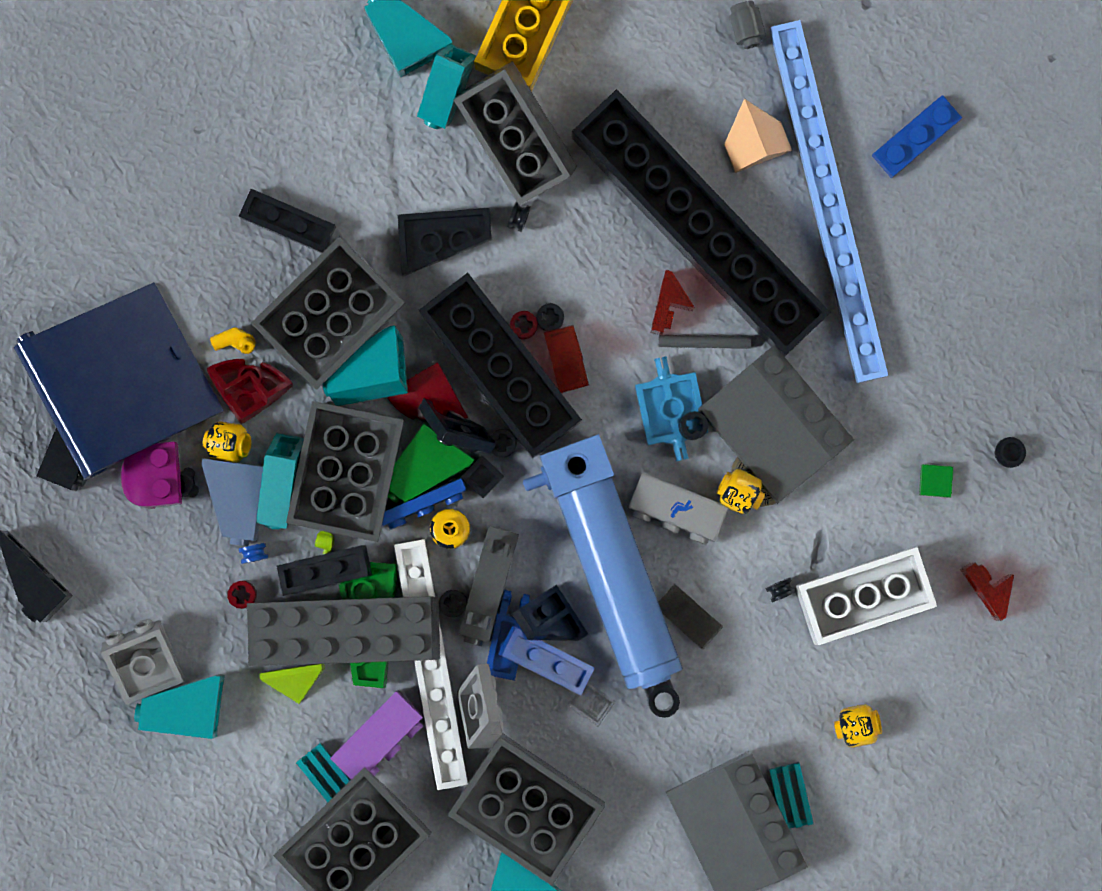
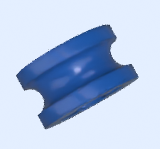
[238,543,269,564]

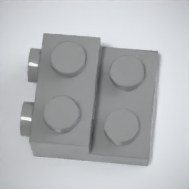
[101,619,184,705]
[457,664,503,749]

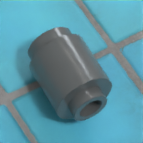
[729,1,766,49]

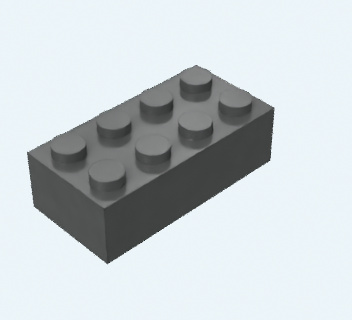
[454,61,577,205]

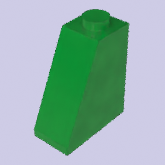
[388,424,475,504]

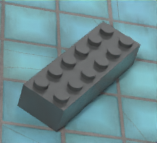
[247,597,440,666]

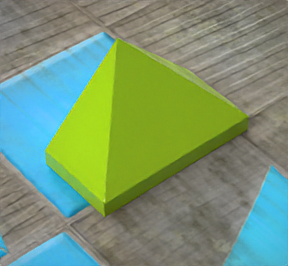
[259,664,325,704]

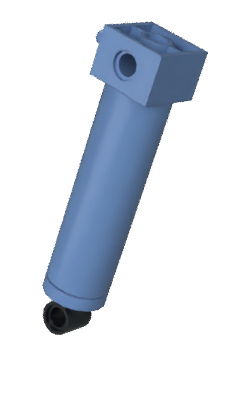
[523,434,683,718]

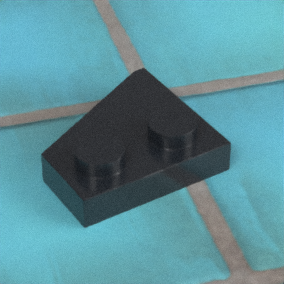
[418,398,496,454]
[512,584,589,641]

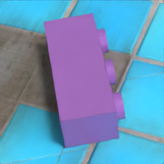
[330,690,424,780]

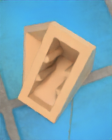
[724,99,792,173]

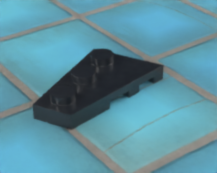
[397,208,492,277]

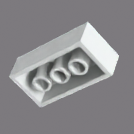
[794,547,937,645]

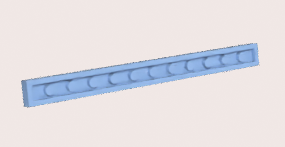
[769,20,888,383]

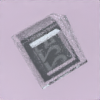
[568,682,616,727]

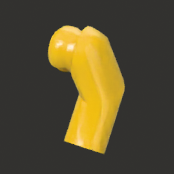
[210,327,256,354]

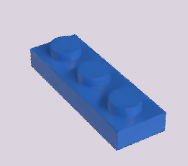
[872,95,962,179]
[382,478,467,530]
[499,626,594,696]

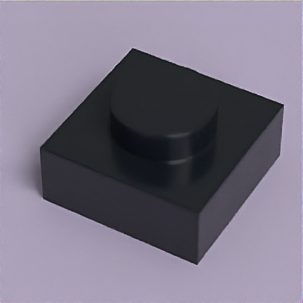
[461,455,504,499]

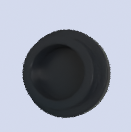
[994,437,1026,468]

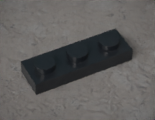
[239,189,336,253]
[277,545,372,596]

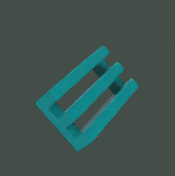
[296,743,351,803]
[769,762,814,830]

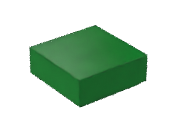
[919,464,953,498]

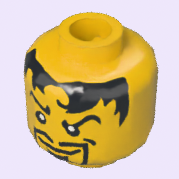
[203,421,252,463]
[717,469,765,515]
[430,509,471,549]
[834,704,882,748]

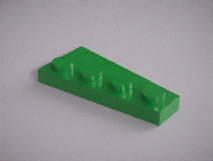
[339,562,398,688]

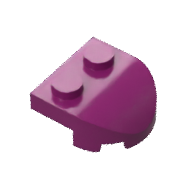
[121,442,182,509]

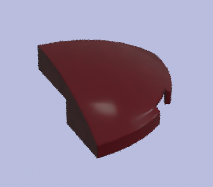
[207,359,293,425]
[387,362,468,421]

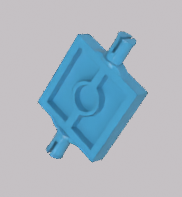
[635,356,708,461]

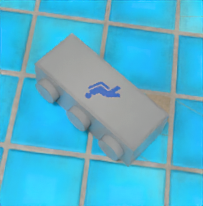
[628,473,728,545]

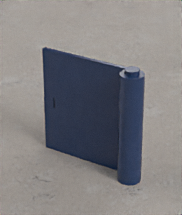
[14,282,224,480]

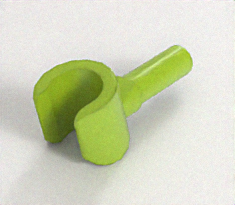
[314,531,335,554]

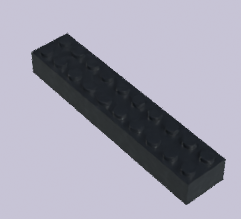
[571,89,831,357]

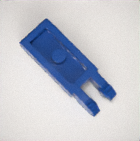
[487,590,530,681]

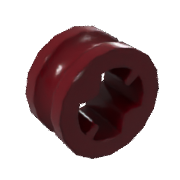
[510,311,538,340]
[227,581,257,609]

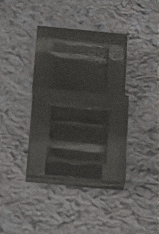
[658,583,723,650]

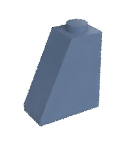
[201,458,263,546]

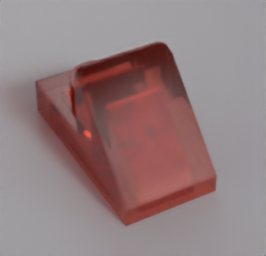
[650,270,695,335]
[543,325,589,393]
[960,562,1014,621]

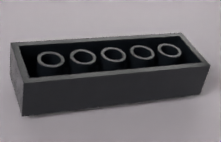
[419,272,582,459]

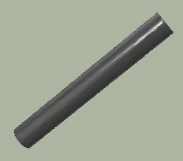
[658,335,751,349]

